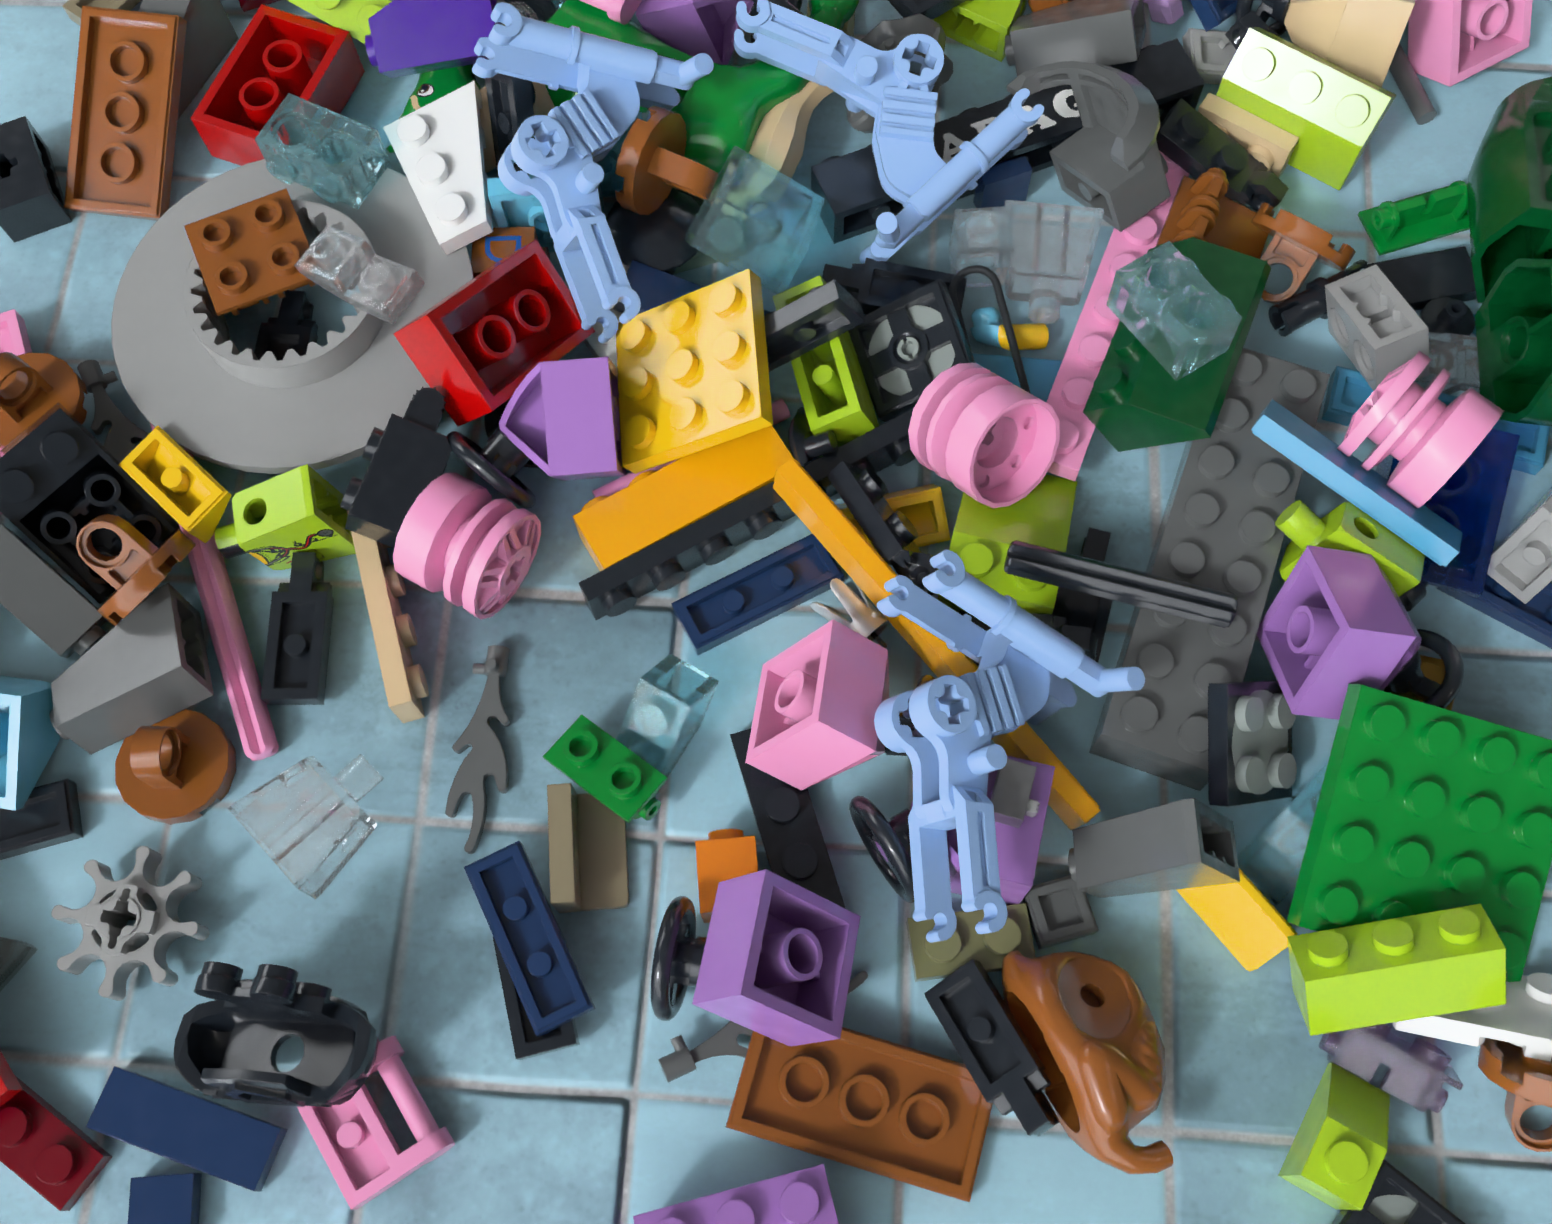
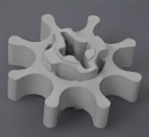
[51,846,210,1001]

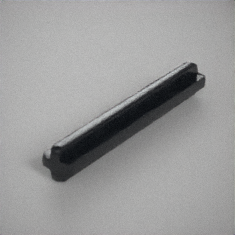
[1004,540,1238,628]

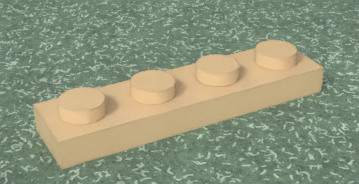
[347,510,429,723]

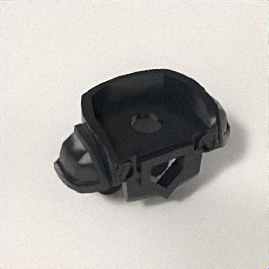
[173,961,379,1107]

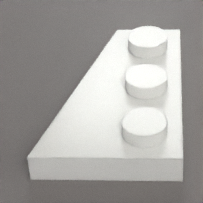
[383,81,493,255]
[1392,973,1552,1062]

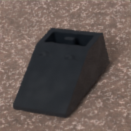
[0,402,180,604]

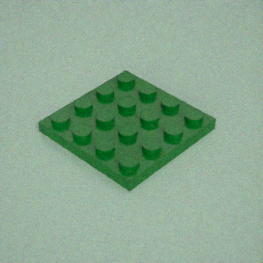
[1287,683,1552,982]

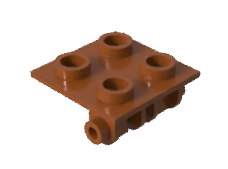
[1156,168,1268,259]
[184,188,324,316]

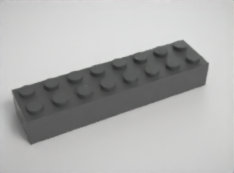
[1089,348,1330,791]

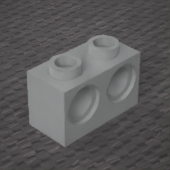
[1325,264,1429,391]

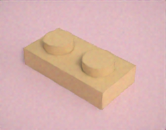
[1198,92,1299,178]

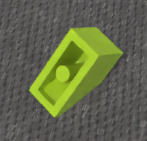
[1278,1062,1390,1210]

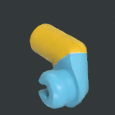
[970,307,1049,351]

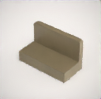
[547,783,630,913]

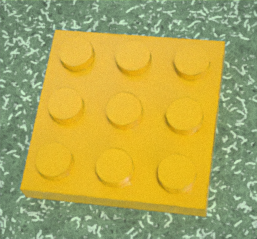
[616,269,773,474]

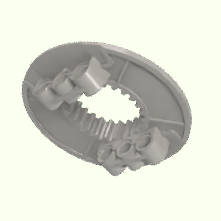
[111,153,474,474]

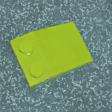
[937,474,1078,614]

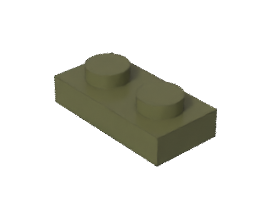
[906,903,1036,982]

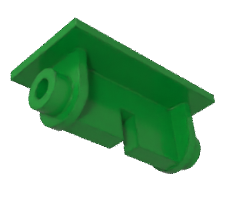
[1357,180,1469,256]
[542,714,668,823]

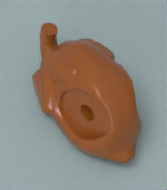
[1002,951,1173,1174]

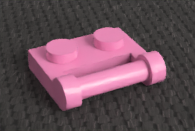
[297,1036,455,1210]

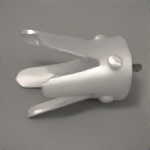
[809,578,890,649]

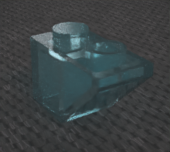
[616,653,719,795]

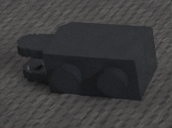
[340,387,452,548]

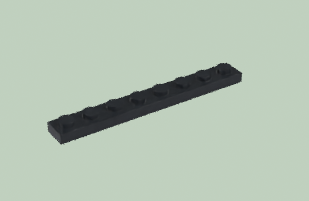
[579,408,915,620]

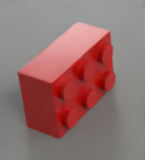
[190,4,365,166]
[393,239,595,427]

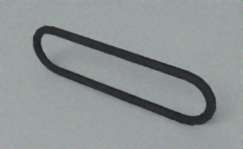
[949,265,1031,394]

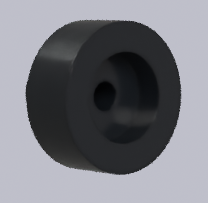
[1418,297,1475,353]

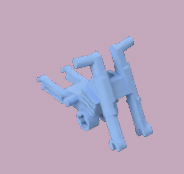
[733,0,1044,264]
[472,2,714,344]
[874,550,1145,943]

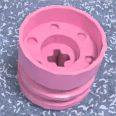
[1337,351,1503,508]
[908,363,1060,508]
[393,473,541,620]

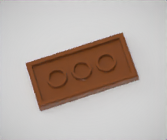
[64,6,187,221]
[725,1027,993,1202]

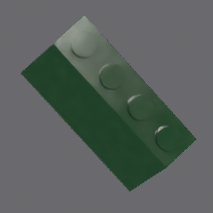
[1083,237,1272,452]

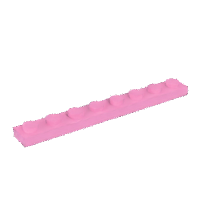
[1046,151,1189,481]

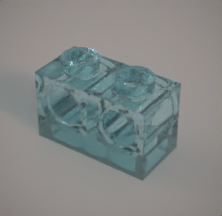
[255,93,390,209]
[1106,241,1242,381]

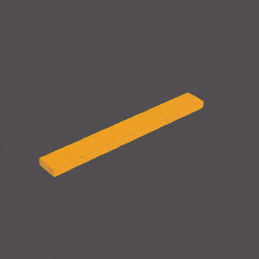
[773,457,1101,830]

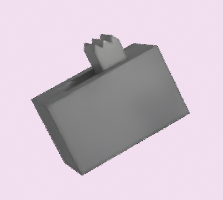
[990,758,1040,828]

